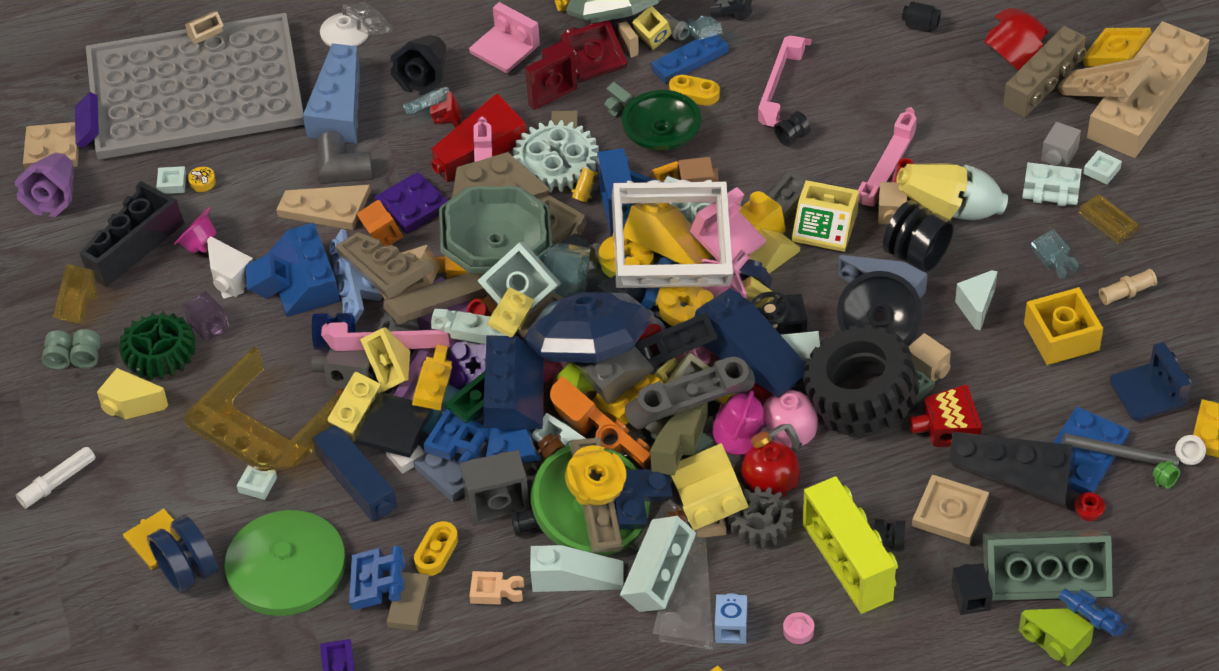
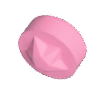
[783,612,814,644]

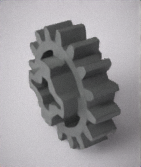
[728,486,793,548]

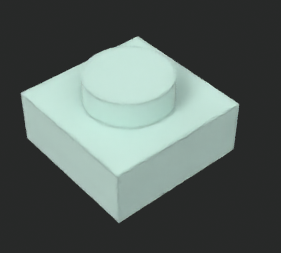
[1083,150,1122,184]
[156,166,186,194]
[237,463,277,500]

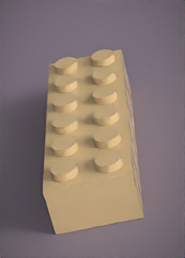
[1087,21,1210,158]

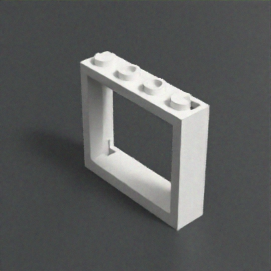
[612,180,733,288]

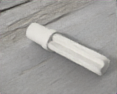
[16,447,95,509]

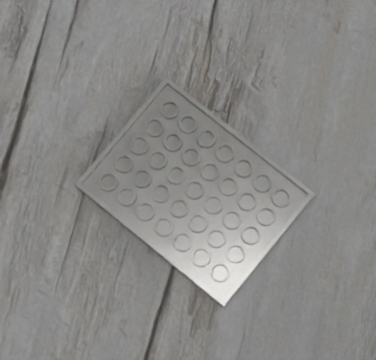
[86,13,305,160]

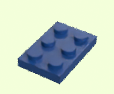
[1053,406,1130,494]

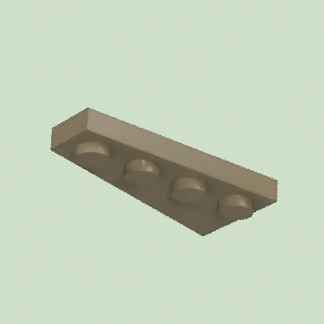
[335,232,435,299]

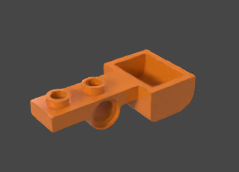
[550,376,651,469]

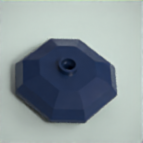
[524,292,653,363]

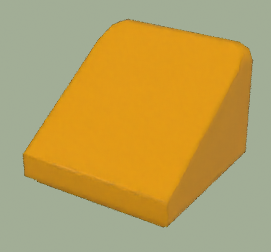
[648,161,679,182]

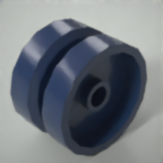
[147,515,218,593]

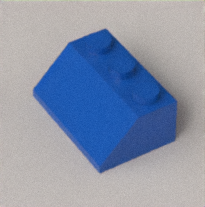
[267,223,340,317]

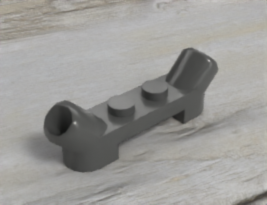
[625,357,755,429]

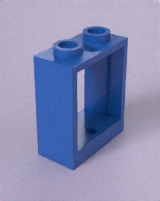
[597,148,636,236]

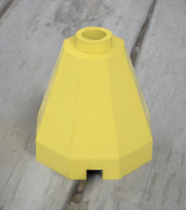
[896,163,967,219]

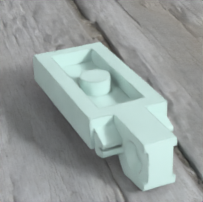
[431,309,507,344]

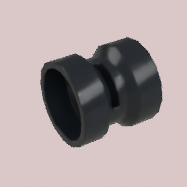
[774,111,811,146]
[874,518,906,551]

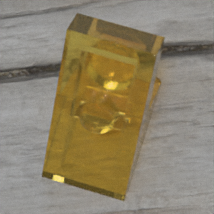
[53,263,98,324]

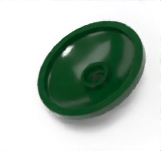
[622,90,701,150]

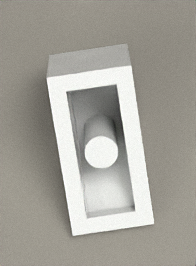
[207,236,253,297]

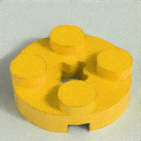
[599,233,654,278]
[655,287,714,326]
[565,445,626,505]

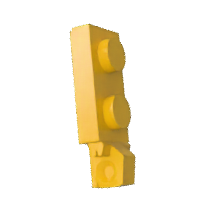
[412,344,452,411]

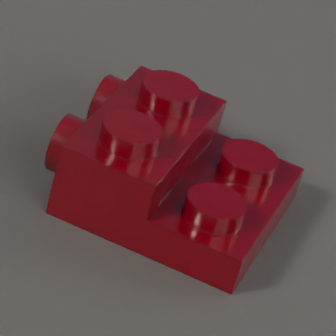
[560,20,628,83]
[525,40,578,110]

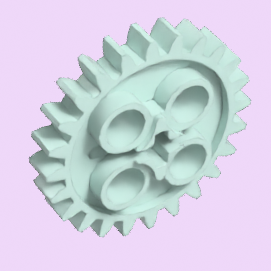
[513,120,599,192]

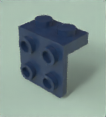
[1109,342,1192,421]

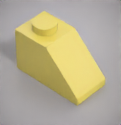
[97,368,168,420]

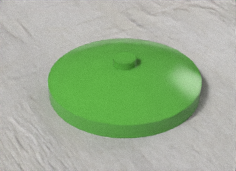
[531,446,650,556]
[225,510,346,616]

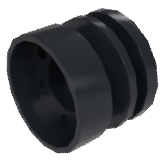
[883,200,954,272]

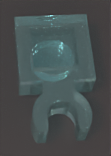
[688,15,723,40]
[403,86,450,114]
[1030,229,1079,279]

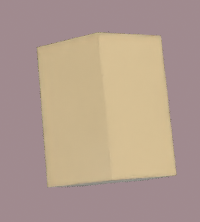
[185,11,224,44]

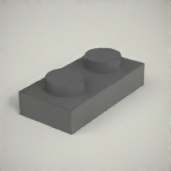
[768,171,811,221]

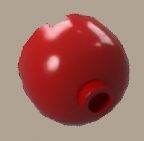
[741,440,800,498]

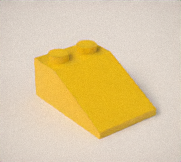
[623,203,715,264]

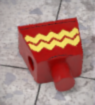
[909,385,982,447]

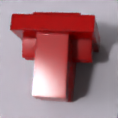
[430,92,461,128]

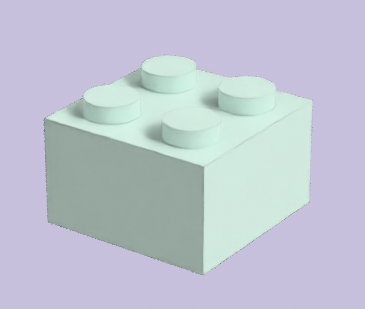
[478,241,561,311]

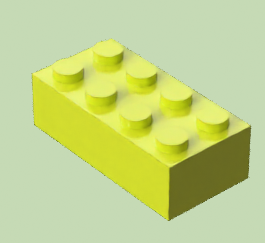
[803,476,898,614]

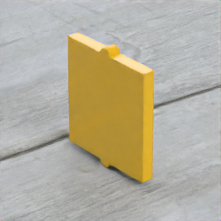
[123,508,174,570]

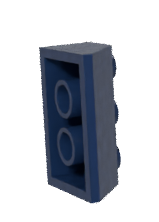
[484,335,544,429]

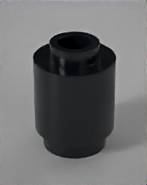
[902,1,941,31]

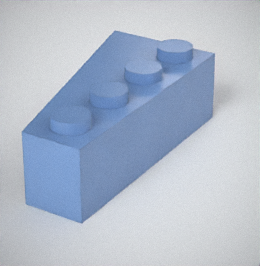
[303,43,360,144]

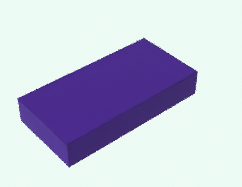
[75,92,99,148]

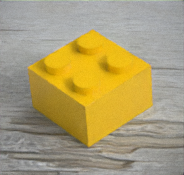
[1024,287,1103,365]

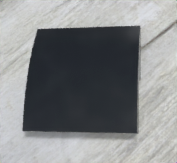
[356,392,433,458]

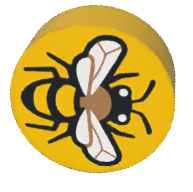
[188,167,216,192]

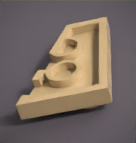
[276,185,371,230]

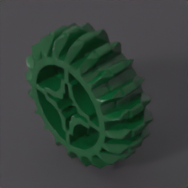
[119,311,196,381]

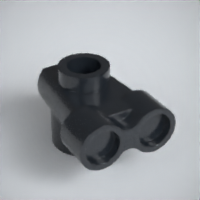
[710,0,753,20]

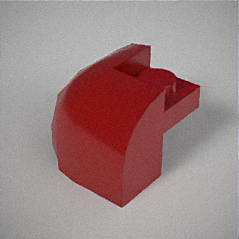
[983,8,1049,71]

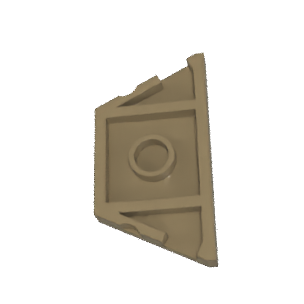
[452,152,549,198]
[537,195,587,246]

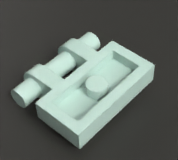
[1022,162,1082,207]

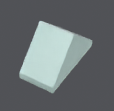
[955,270,997,330]

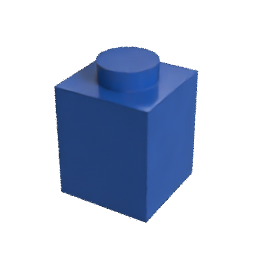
[246,253,291,299]

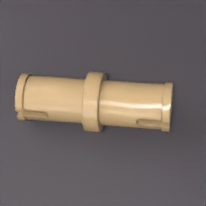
[1099,269,1157,305]

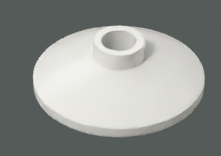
[320,12,370,47]

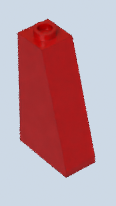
[431,94,527,183]

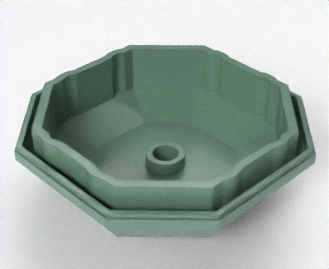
[566,0,661,23]
[439,186,553,275]

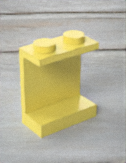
[671,443,749,531]

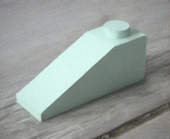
[530,545,624,592]

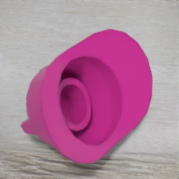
[174,207,217,254]
[712,391,764,455]

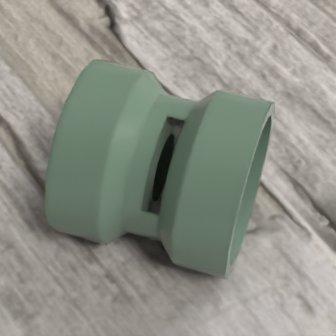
[69,329,101,369]
[41,330,73,370]

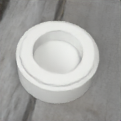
[1175,435,1206,465]

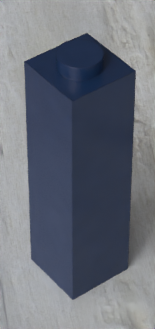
[312,425,397,522]

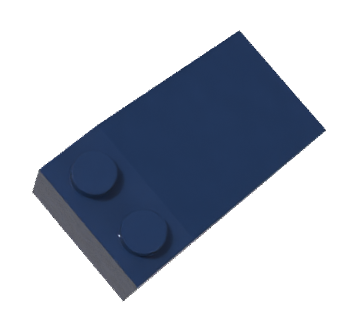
[694,288,805,398]

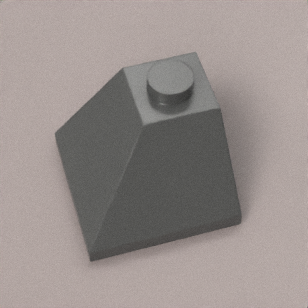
[574,346,654,405]

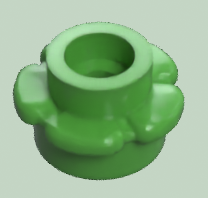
[1153,461,1180,489]

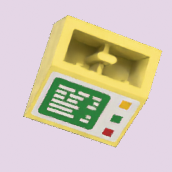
[792,180,859,252]

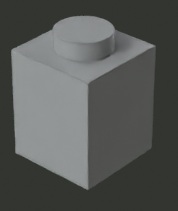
[1041,122,1081,167]

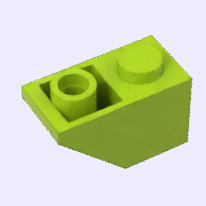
[1019,608,1094,666]

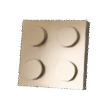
[23,122,79,170]
[912,475,989,545]

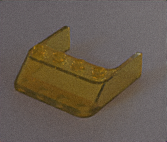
[184,347,340,471]

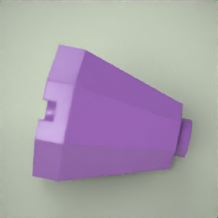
[15,153,74,217]

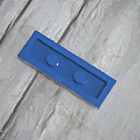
[651,31,729,84]

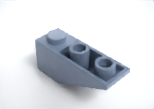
[838,255,927,298]

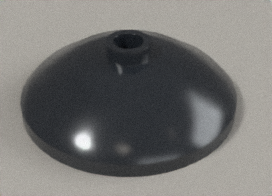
[837,271,922,345]

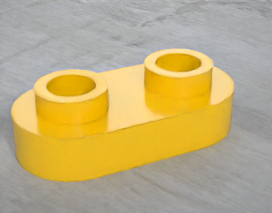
[669,75,720,106]
[414,521,458,576]

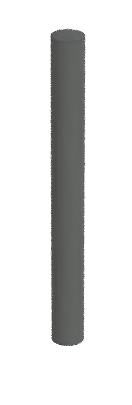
[1062,433,1179,467]

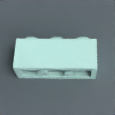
[620,516,696,612]

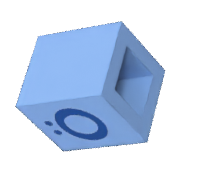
[715,593,747,644]

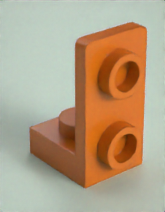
[357,200,404,246]

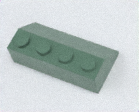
[983,530,1113,601]

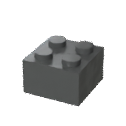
[460,450,530,526]

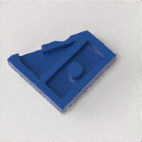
[486,428,540,463]

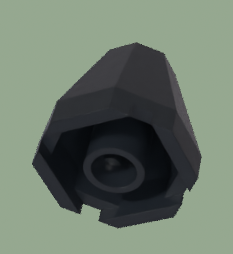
[391,35,446,95]

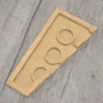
[1057,56,1155,97]

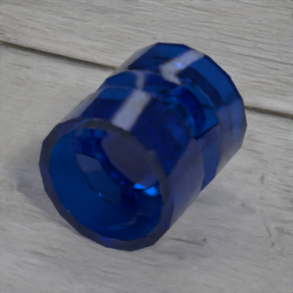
[312,312,356,350]

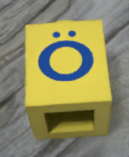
[632,6,672,50]

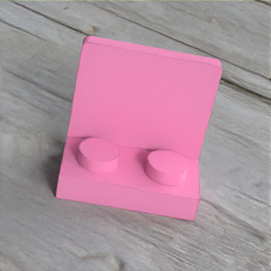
[469,2,540,73]
[690,187,766,261]

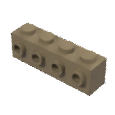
[1003,26,1086,117]

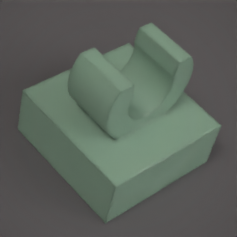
[604,81,633,118]

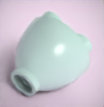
[952,165,1008,221]

